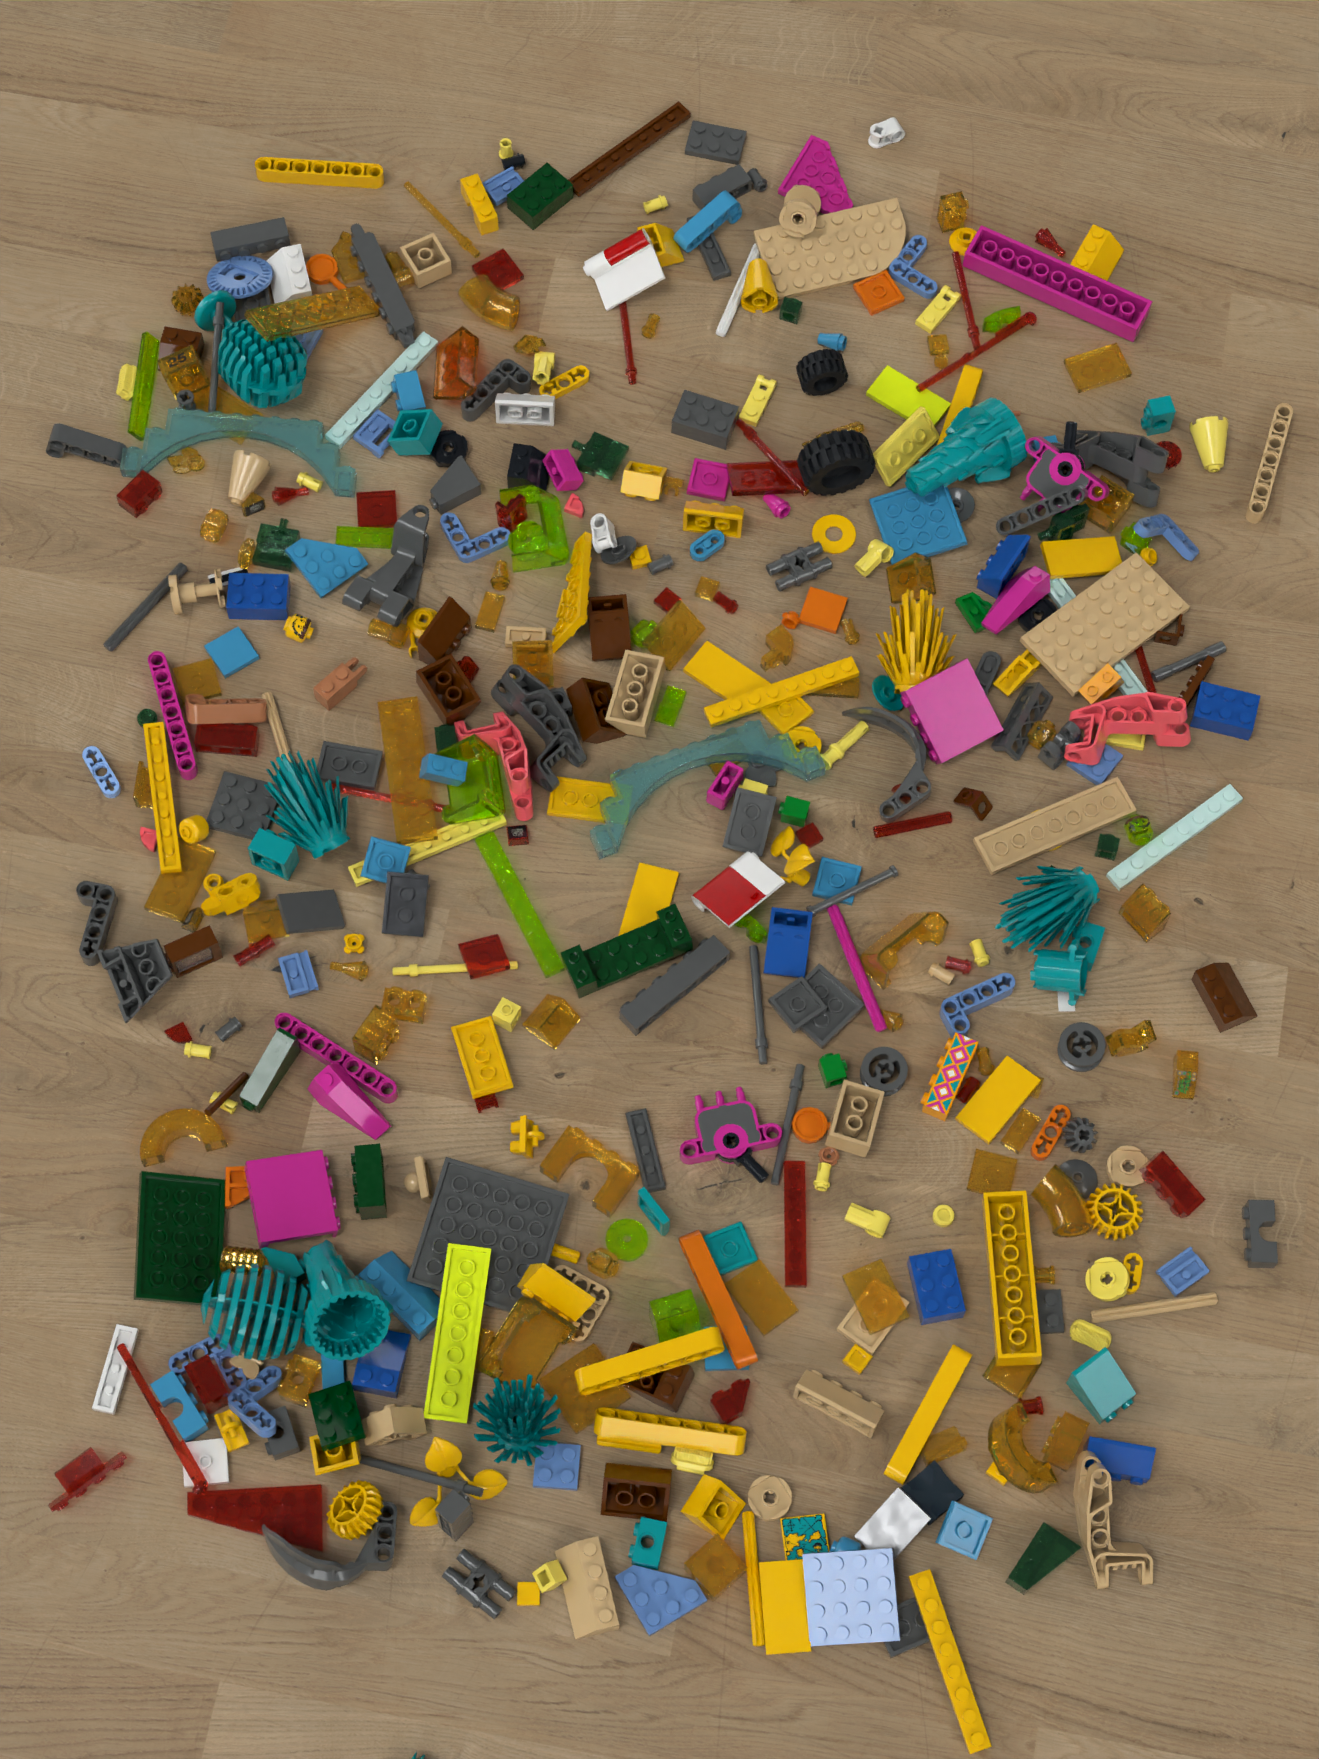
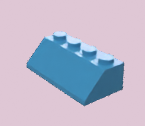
[358,1251,440,1341]

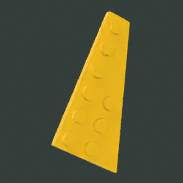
[548,531,593,653]

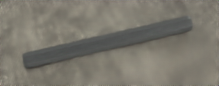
[103,562,188,652]

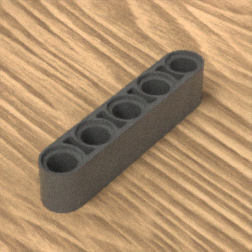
[996,485,1088,535]

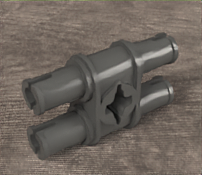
[766,541,832,592]
[442,1549,517,1620]

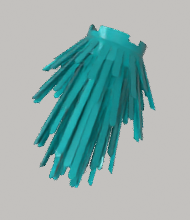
[264,751,350,859]
[995,866,1100,952]
[473,1374,561,1466]

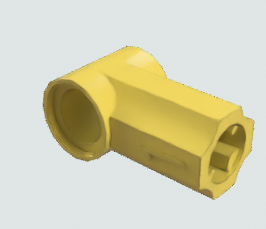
[533,351,555,385]
[854,539,894,577]
[844,1203,891,1238]

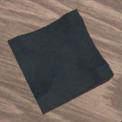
[902,1460,964,1526]

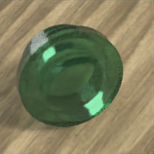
[137,709,158,728]

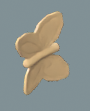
[229,1341,271,1380]

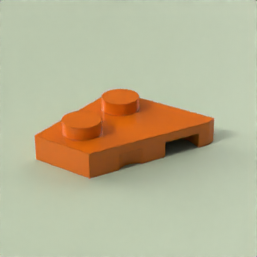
[225,1166,250,1209]

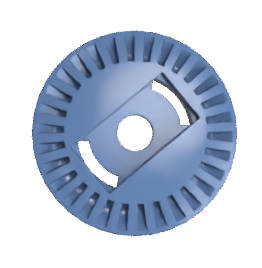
[207,256,273,299]

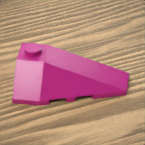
[981,566,1050,634]
[307,1062,391,1140]

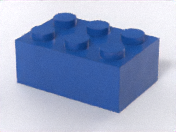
[226,573,291,620]
[1190,681,1260,741]
[907,1249,966,1325]

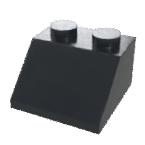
[507,443,550,494]

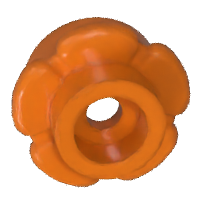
[782,611,801,629]

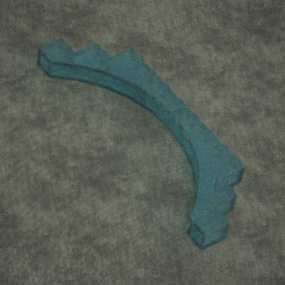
[120,407,357,498]
[590,719,826,860]

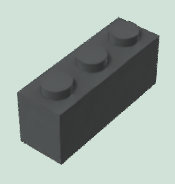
[692,164,752,211]

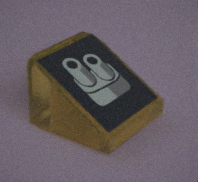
[241,492,266,517]
[181,907,204,933]

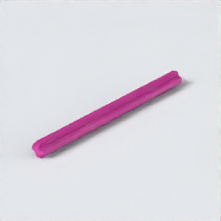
[827,904,887,1032]

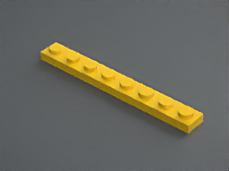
[703,656,860,728]
[143,722,182,874]
[908,1569,992,1754]

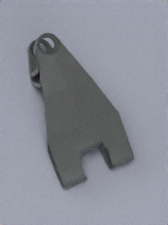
[1051,430,1168,507]
[342,505,429,627]
[491,664,587,792]

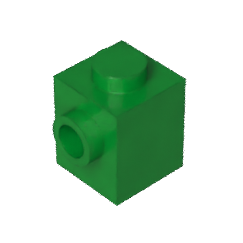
[778,796,810,828]
[818,1053,848,1088]

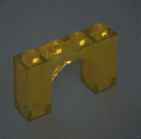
[539,1125,639,1218]

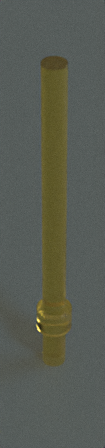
[404,181,480,258]

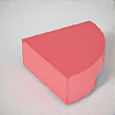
[564,493,584,518]
[140,827,157,852]

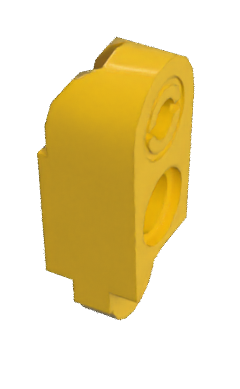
[201,873,261,916]

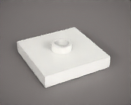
[182,1438,230,1488]

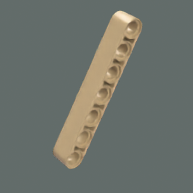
[1245,403,1293,524]

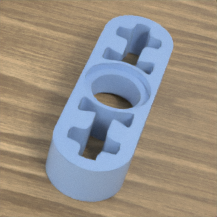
[82,746,121,798]

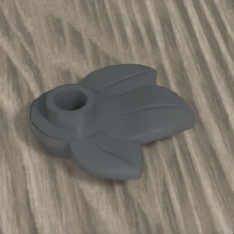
[745,752,784,787]

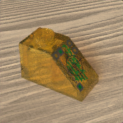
[1172,1050,1199,1100]

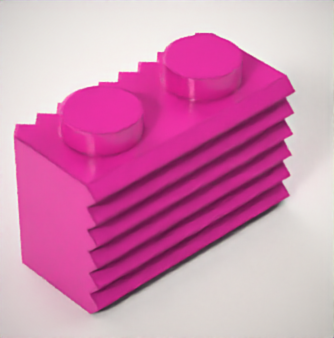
[543,449,584,491]
[706,761,743,810]

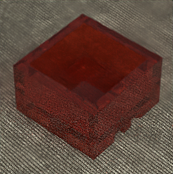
[184,1354,229,1415]

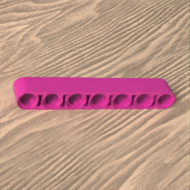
[148,651,198,780]
[275,1013,398,1104]

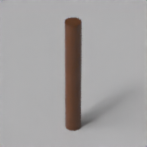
[204,1072,249,1116]

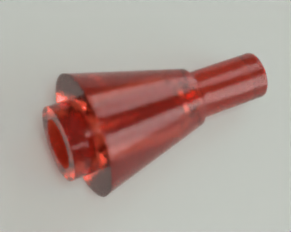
[1035,228,1066,258]
[272,487,309,506]

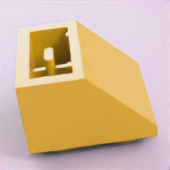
[637,223,684,267]

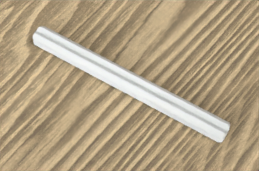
[716,243,760,337]

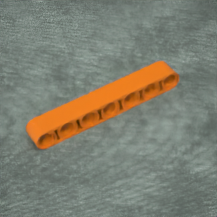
[678,1230,758,1370]

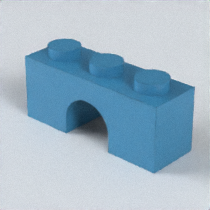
[150,1370,209,1442]

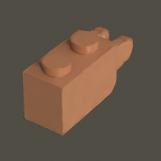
[313,657,368,711]

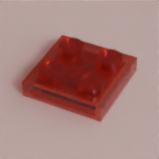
[472,248,524,296]

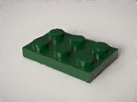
[308,1381,366,1451]

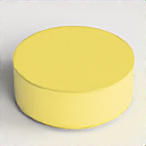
[932,1205,954,1227]

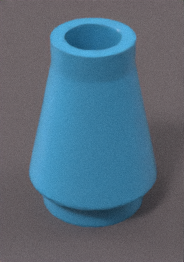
[817,333,847,351]

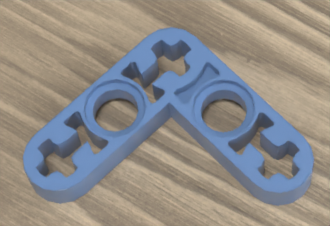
[889,235,937,299]
[440,512,511,563]
[1133,514,1199,561]
[168,1334,247,1391]
[228,1366,282,1438]

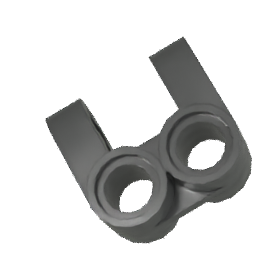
[1038,721,1081,770]

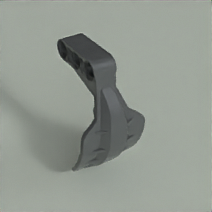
[842,707,931,823]
[262,1501,397,1591]

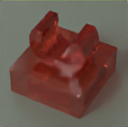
[457,656,479,683]

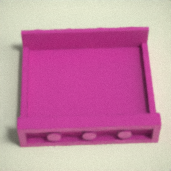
[900,658,1003,764]
[244,1150,341,1249]

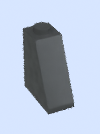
[429,455,481,515]

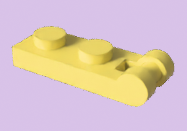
[915,285,962,334]
[739,374,777,427]

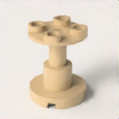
[779,185,821,237]
[168,569,226,615]

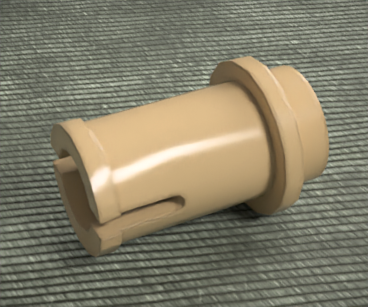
[928,962,956,985]

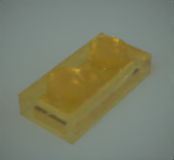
[1000,1108,1041,1154]

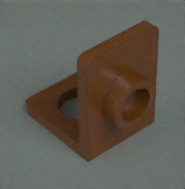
[1154,614,1185,646]
[953,787,993,821]

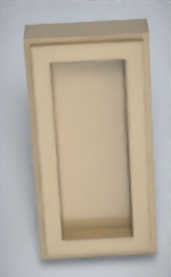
[404,1156,434,1203]

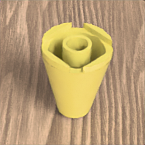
[1189,416,1228,472]

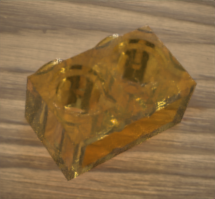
[380,986,427,1024]

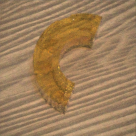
[140,1109,228,1167]
[988,1401,1058,1493]

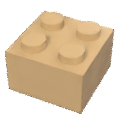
[400,233,452,289]

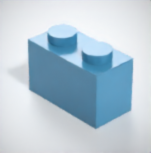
[391,370,426,411]
[419,753,468,787]

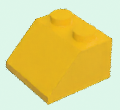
[621,461,667,501]
[309,1435,361,1476]
[680,1474,746,1541]

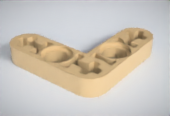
[554,1265,609,1344]

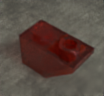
[710,1378,750,1425]

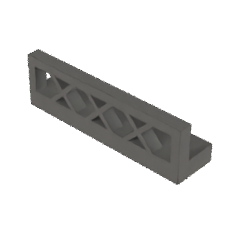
[991,682,1053,761]

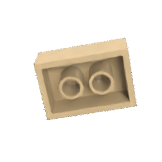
[825,1080,884,1157]

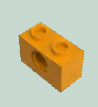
[1078,663,1124,705]

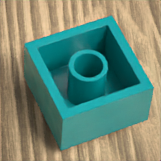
[387,409,443,456]
[248,828,300,881]

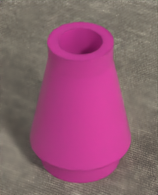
[763,492,791,519]

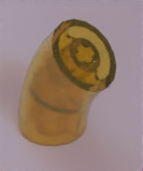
[458,275,520,332]
[1031,1164,1093,1238]

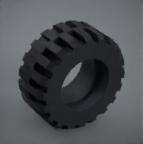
[797,429,876,496]

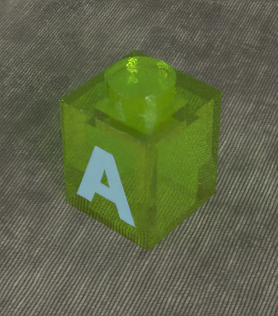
[1120,522,1152,555]

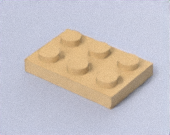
[836,1277,910,1355]

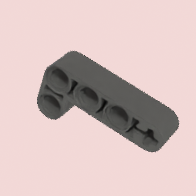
[461,359,531,422]
[46,423,127,468]
[76,881,118,966]

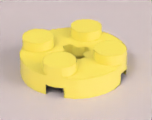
[1085,1257,1130,1302]

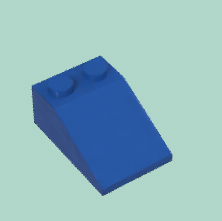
[352,1330,411,1399]

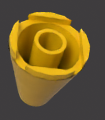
[741,258,779,313]

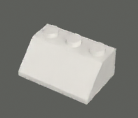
[266,244,314,311]
[495,392,555,426]

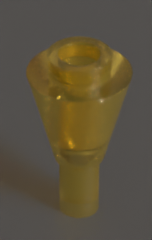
[330,961,369,982]
[866,1009,904,1032]
[475,1328,497,1370]

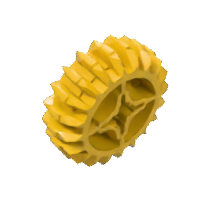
[1085,1183,1143,1241]
[326,1480,384,1540]

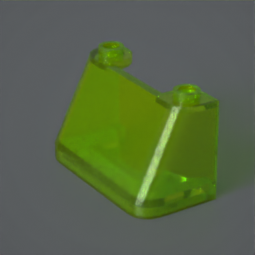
[435,734,506,825]

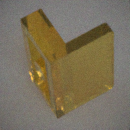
[133,761,153,809]
[920,1426,968,1467]

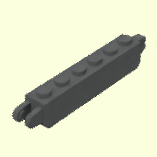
[349,223,415,348]

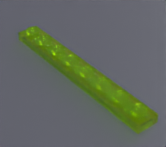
[475,831,565,979]

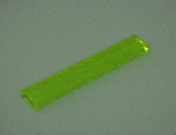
[128,332,160,441]

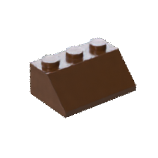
[417,596,472,665]
[416,654,481,729]
[566,678,627,744]
[1191,963,1258,1033]
[601,1463,672,1522]

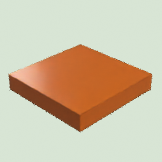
[853,270,905,316]
[800,586,848,634]

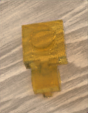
[927,334,949,369]

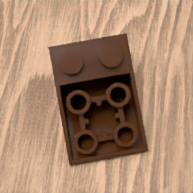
[587,594,631,661]
[621,1341,695,1413]

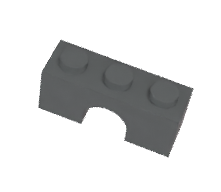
[1242,1200,1278,1268]

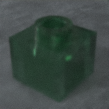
[779,297,803,325]
[1094,834,1120,861]

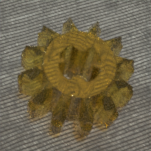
[171,283,204,316]
[200,508,229,543]

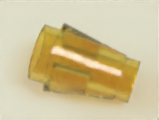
[490,560,510,591]

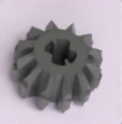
[1060,1117,1098,1153]

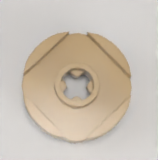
[1106,1145,1150,1189]
[748,1475,792,1522]

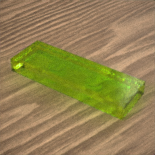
[335,526,394,549]

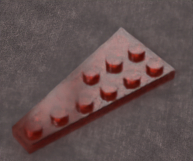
[187,1484,323,1553]

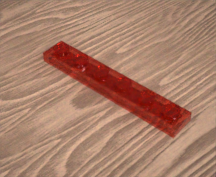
[783,1161,807,1288]

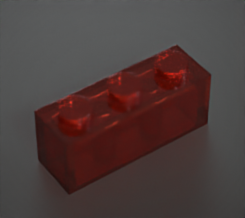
[194,723,260,757]
[1139,1151,1206,1218]

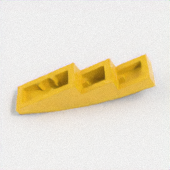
[993,649,1042,697]

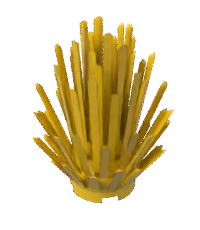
[876,589,957,694]

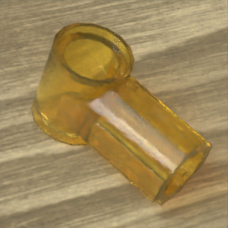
[385,251,414,288]
[367,618,410,649]

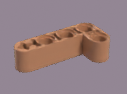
[185,694,267,724]

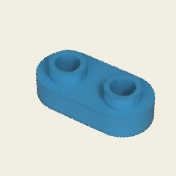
[690,530,725,561]

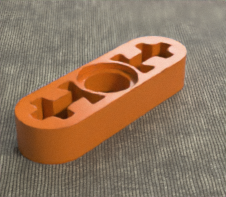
[1031,1105,1071,1161]

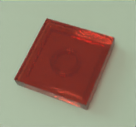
[356,490,397,530]
[458,934,510,980]

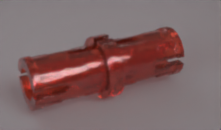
[233,934,275,967]

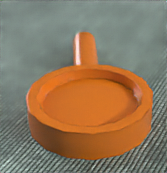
[306,254,349,295]
[792,1107,831,1144]

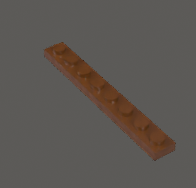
[568,101,691,197]

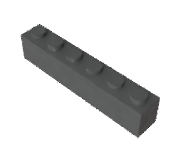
[619,935,730,1036]

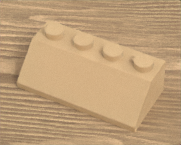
[605,650,666,738]
[793,1369,884,1438]
[555,1536,619,1640]

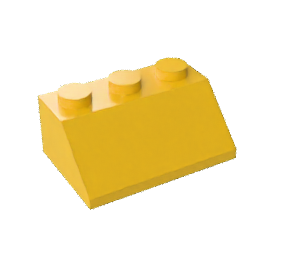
[1070,224,1124,281]
[683,500,744,538]
[517,1263,596,1323]

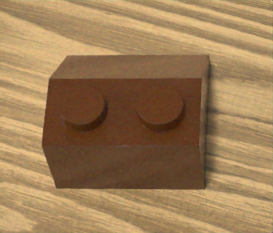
[158,326,205,377]

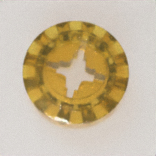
[238,538,255,569]

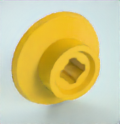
[949,227,977,256]
[406,607,437,638]

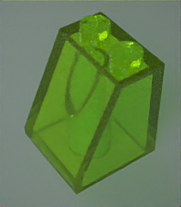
[649,1289,701,1343]

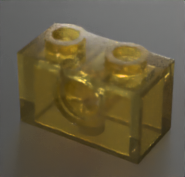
[937,191,969,233]
[277,1354,321,1408]

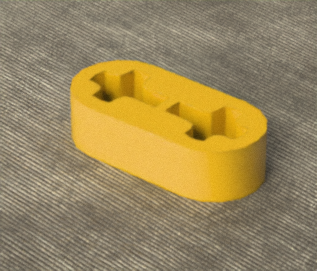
[1122,1253,1143,1295]

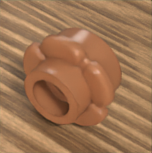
[818,1146,839,1166]

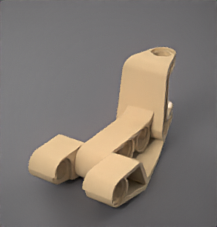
[1073,1450,1153,1589]

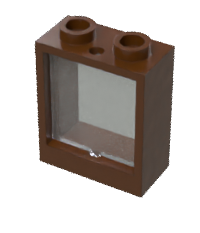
[164,925,223,978]

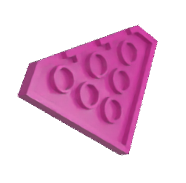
[778,135,853,214]

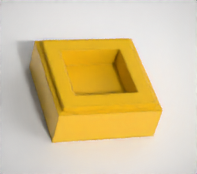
[842,1344,873,1375]
[517,1582,540,1606]

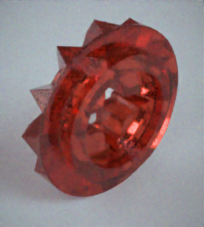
[1156,441,1182,470]

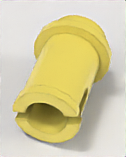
[499,138,513,159]
[643,195,668,214]
[296,472,323,493]
[969,939,990,967]
[184,1041,212,1059]
[209,1091,238,1115]
[813,1162,832,1191]

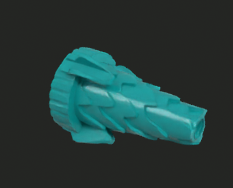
[905,397,1028,497]
[303,1240,393,1361]

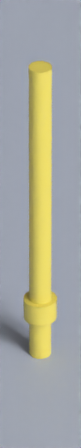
[393,961,518,977]

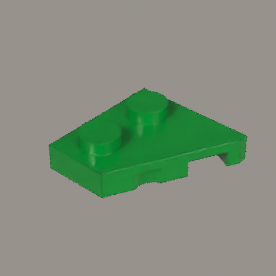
[955,592,992,633]

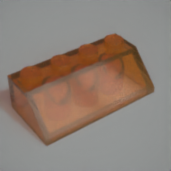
[433,326,479,400]

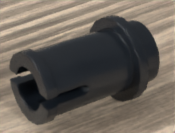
[501,153,526,170]

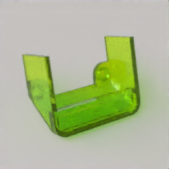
[499,485,569,573]

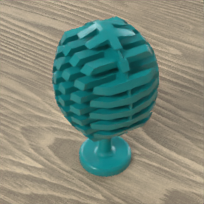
[194,290,307,408]
[201,1264,361,1360]

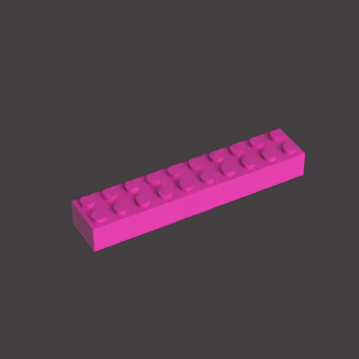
[963,225,1153,342]

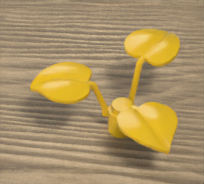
[770,826,815,887]
[409,1437,508,1527]

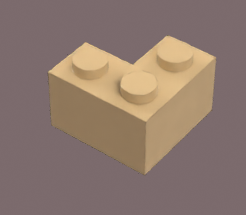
[362,1404,427,1446]

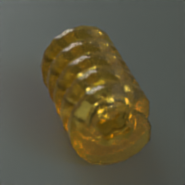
[219,1246,268,1277]

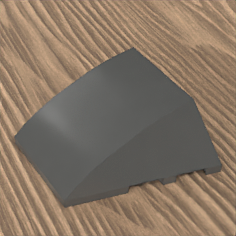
[96,939,173,1023]

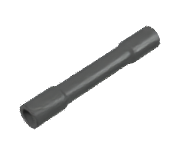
[1151,641,1226,682]

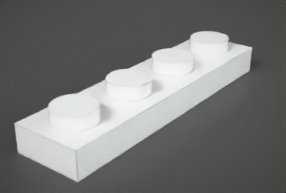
[92,1324,139,1415]

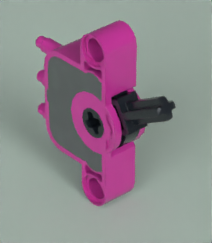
[1020,421,1109,524]
[680,1086,782,1183]

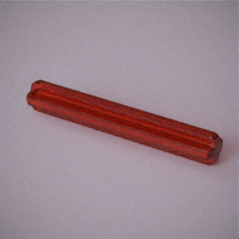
[873,811,952,838]

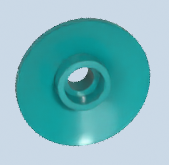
[872,675,903,711]

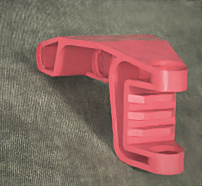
[1064,692,1191,765]
[454,711,533,821]

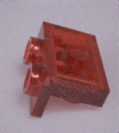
[495,493,528,534]

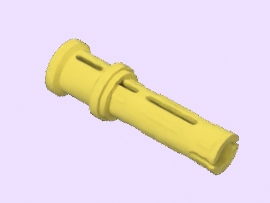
[817,721,869,770]

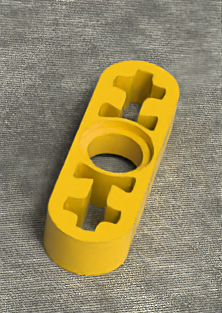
[539,365,589,400]

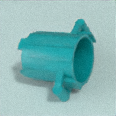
[1030,939,1088,1006]

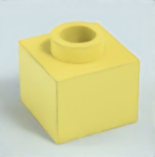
[532,1559,567,1593]

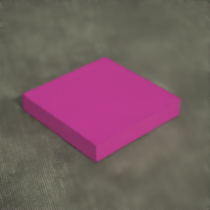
[687,458,733,502]

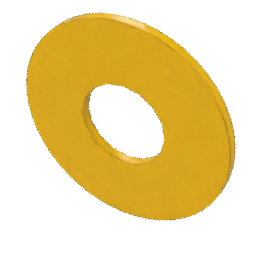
[812,514,856,554]

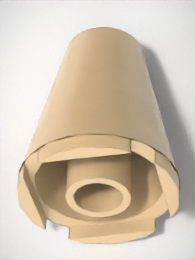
[228,450,272,507]

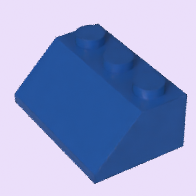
[976,535,1031,599]
[1083,1436,1156,1485]

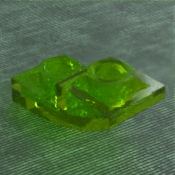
[982,306,1021,333]
[654,685,687,727]
[734,914,767,944]

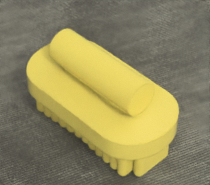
[116,363,141,401]
[1070,1319,1112,1351]
[671,1446,714,1475]

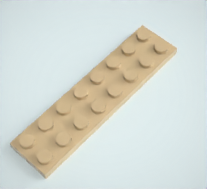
[973,777,1137,875]

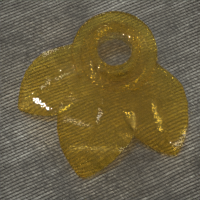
[167,445,205,474]

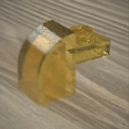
[760,624,794,672]
[1105,1020,1157,1057]

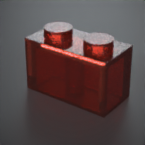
[116,470,163,518]

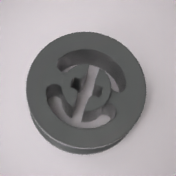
[1057,1022,1106,1072]
[860,1047,908,1097]

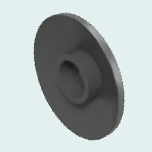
[948,488,975,523]
[600,536,637,564]
[1055,1159,1098,1201]

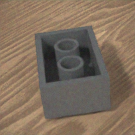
[671,390,739,450]

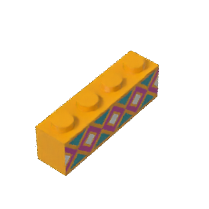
[920,1032,979,1121]

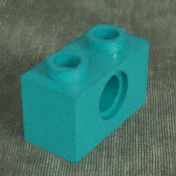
[1141,395,1176,436]
[1067,922,1105,971]
[628,1517,667,1571]

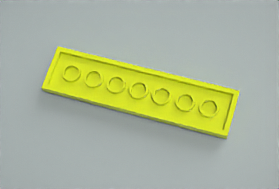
[424,1243,491,1424]

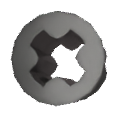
[176,390,196,415]

